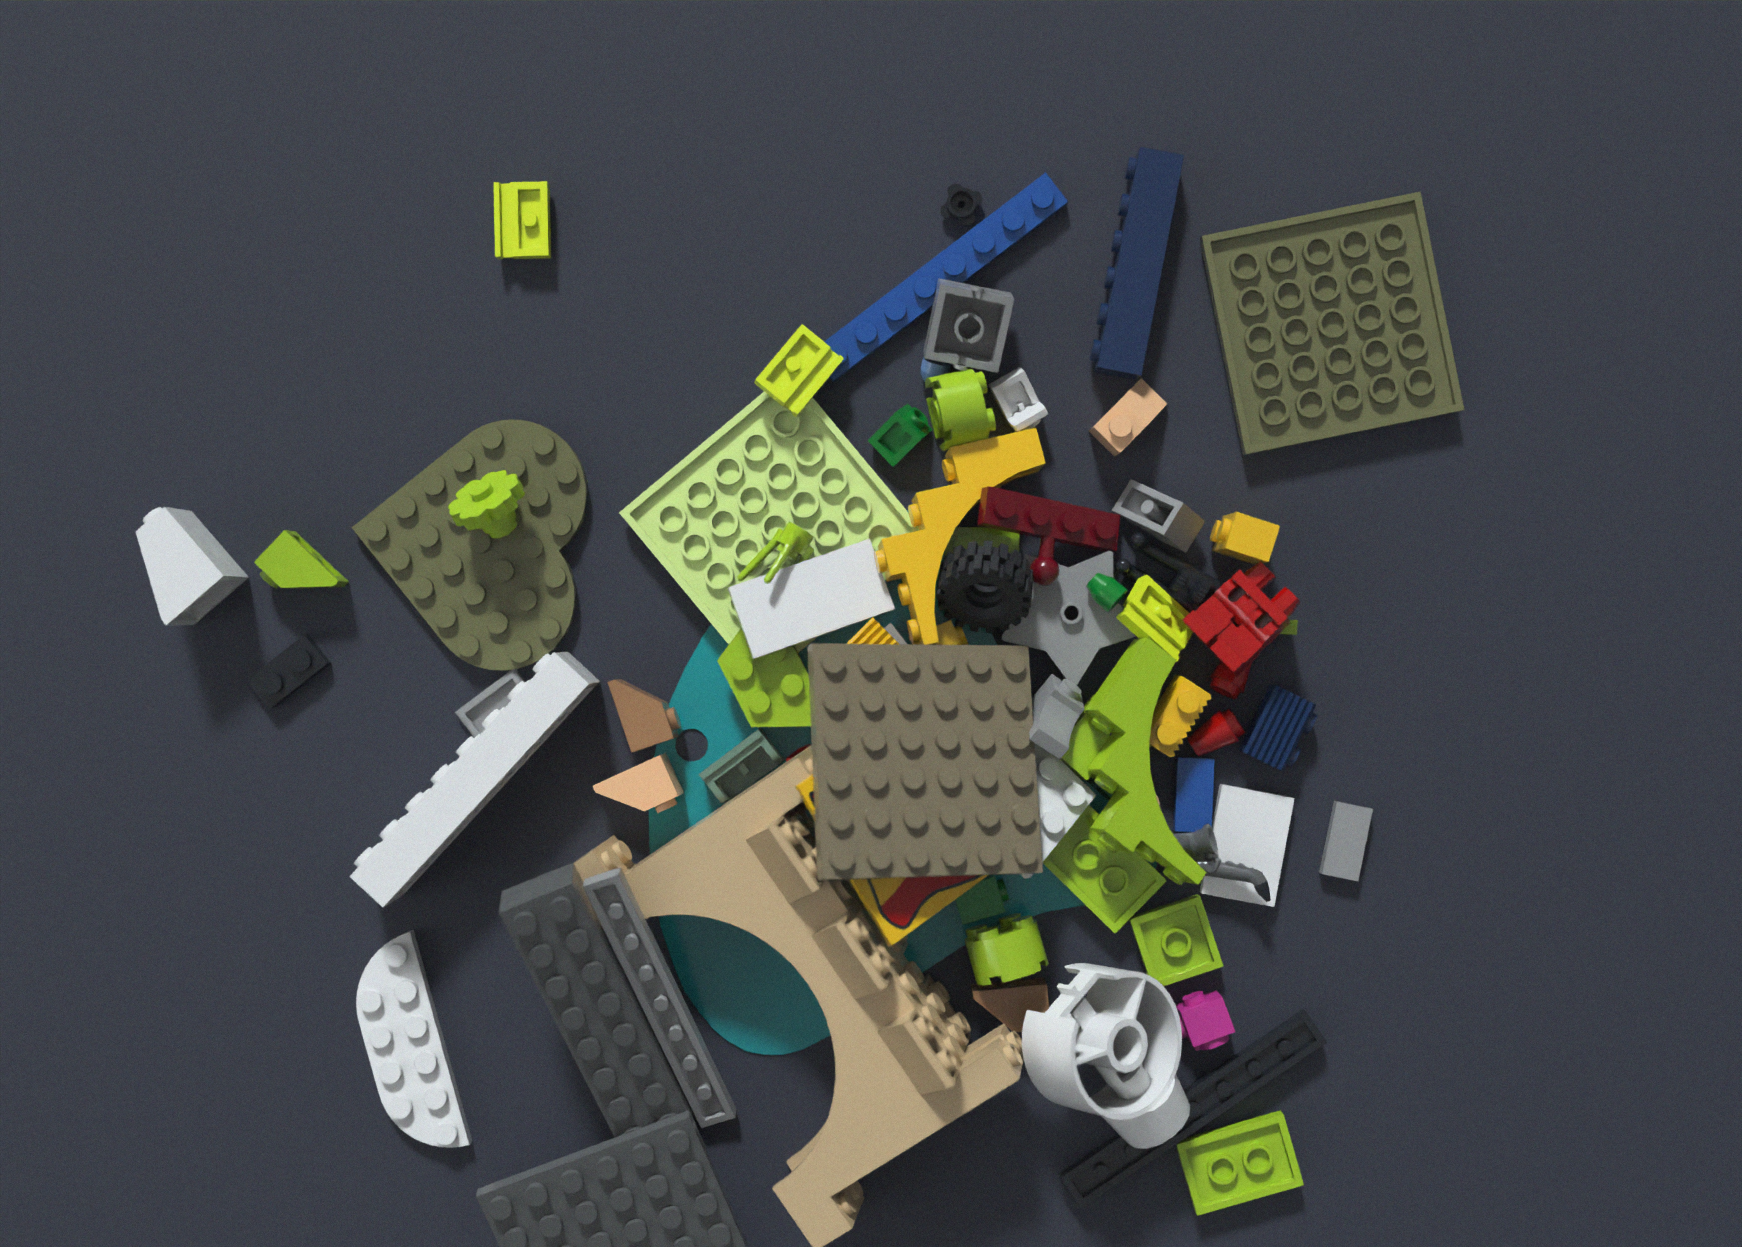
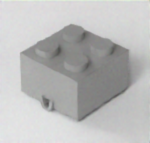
[923,278,1014,373]

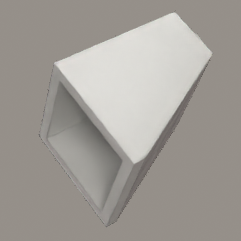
[136,507,249,626]

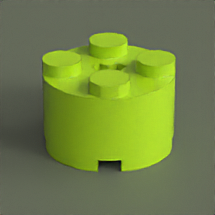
[925,368,996,451]
[964,913,1049,986]

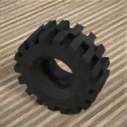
[936,541,1034,633]

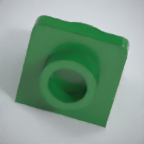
[868,404,932,467]

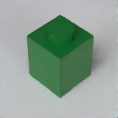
[955,875,1009,925]

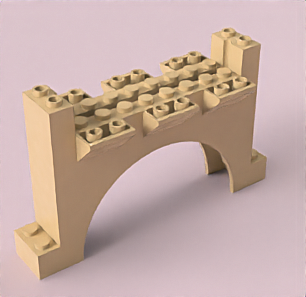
[574,745,1024,1247]

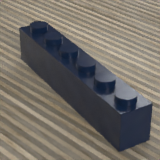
[1089,147,1184,380]

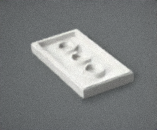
[728,539,895,659]

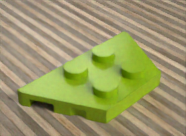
[717,627,811,727]

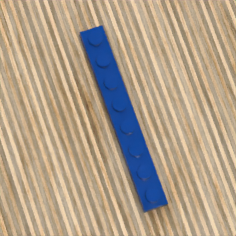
[824,172,1068,383]

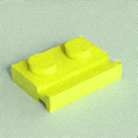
[494,181,551,259]
[754,324,844,417]
[1116,575,1193,662]

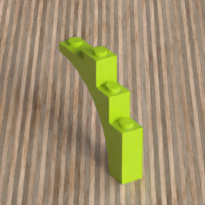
[1084,637,1207,885]

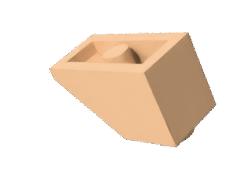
[1089,378,1167,457]
[593,753,684,813]

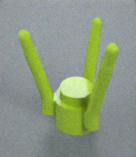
[737,522,814,584]

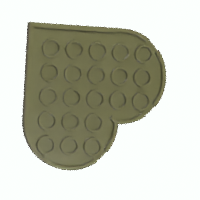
[352,419,588,671]

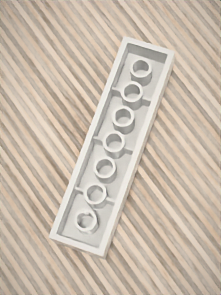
[350,652,600,907]

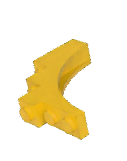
[874,428,1046,645]

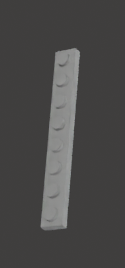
[583,867,736,1128]

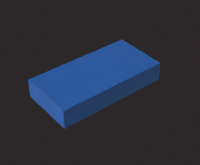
[1173,757,1215,832]

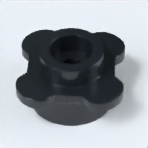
[940,184,982,226]

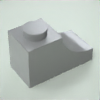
[1029,674,1085,759]

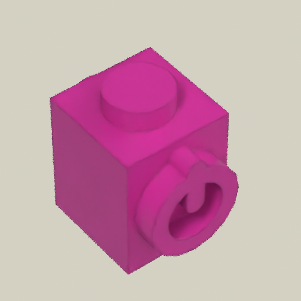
[1176,990,1235,1051]

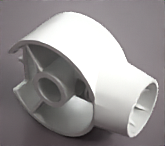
[1022,963,1190,1149]

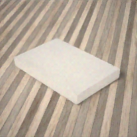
[1199,784,1295,907]

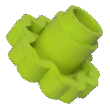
[448,470,525,539]

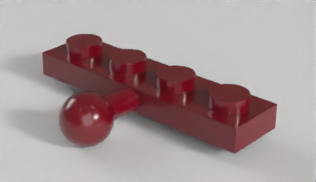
[978,486,1120,586]

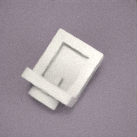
[988,367,1048,432]

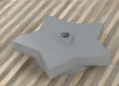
[1001,551,1136,685]

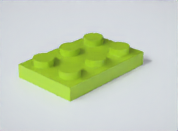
[1042,805,1167,933]
[1176,1110,1304,1216]

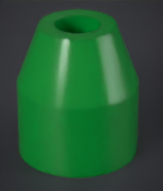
[1086,573,1128,613]

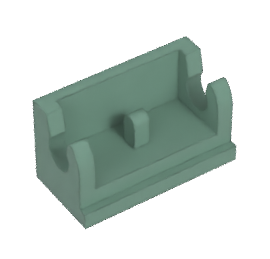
[699,727,785,803]

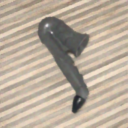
[1155,823,1271,902]

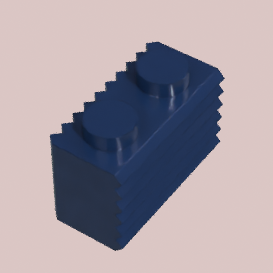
[1238,684,1317,772]

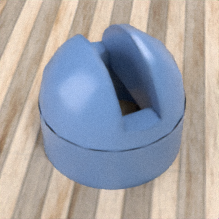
[920,357,952,382]

